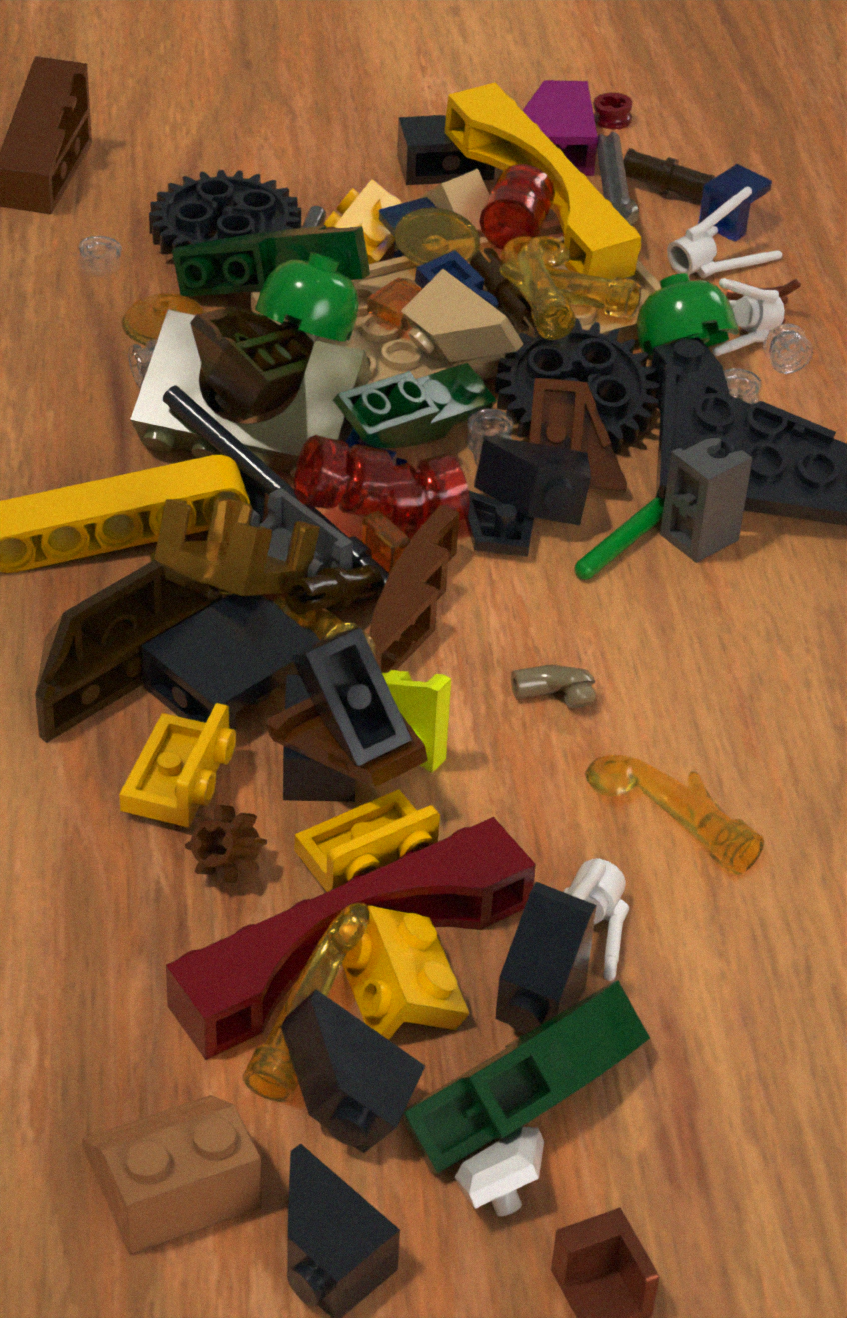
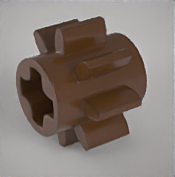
[185,805,267,883]

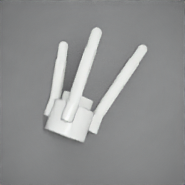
[667,187,782,279]
[712,278,785,356]
[563,858,629,981]

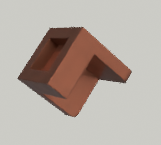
[551,1207,659,1318]

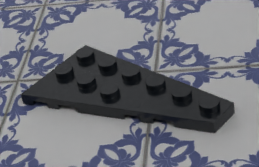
[655,362,847,526]

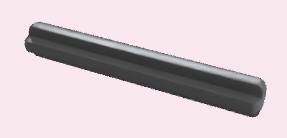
[597,131,632,219]

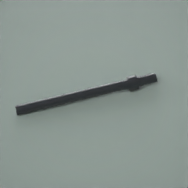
[163,385,390,595]

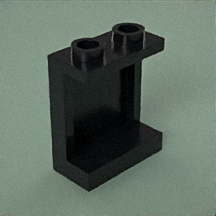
[141,593,321,730]

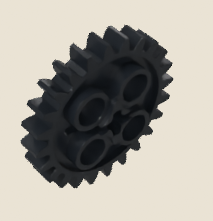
[149,170,301,262]
[494,319,660,454]

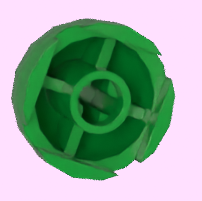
[255,252,359,342]
[636,273,739,360]

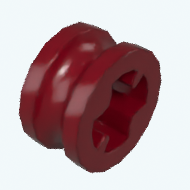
[593,92,632,130]

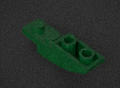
[172,226,370,297]
[333,363,497,448]
[401,980,650,1173]

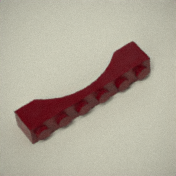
[166,817,536,1060]

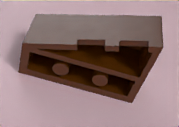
[0,56,92,214]

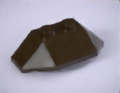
[190,307,315,420]
[35,560,223,743]

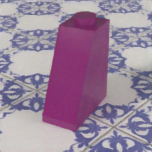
[505,80,598,176]

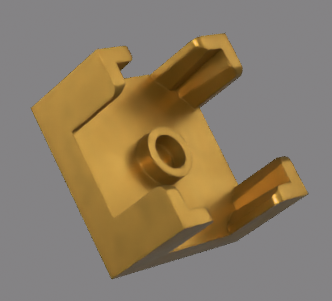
[154,498,320,596]

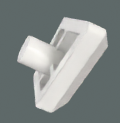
[455,1127,544,1216]

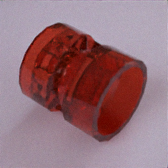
[479,164,555,252]
[294,435,393,518]
[374,453,470,537]

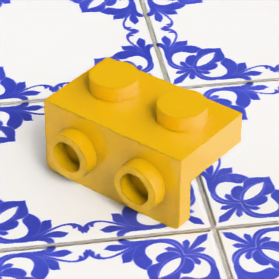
[324,179,415,264]
[119,703,236,828]
[294,789,440,892]
[337,905,470,1040]

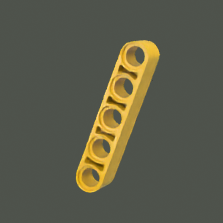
[0,455,250,573]

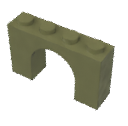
[130,309,371,485]

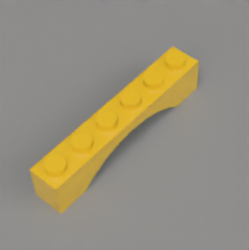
[444,82,641,290]

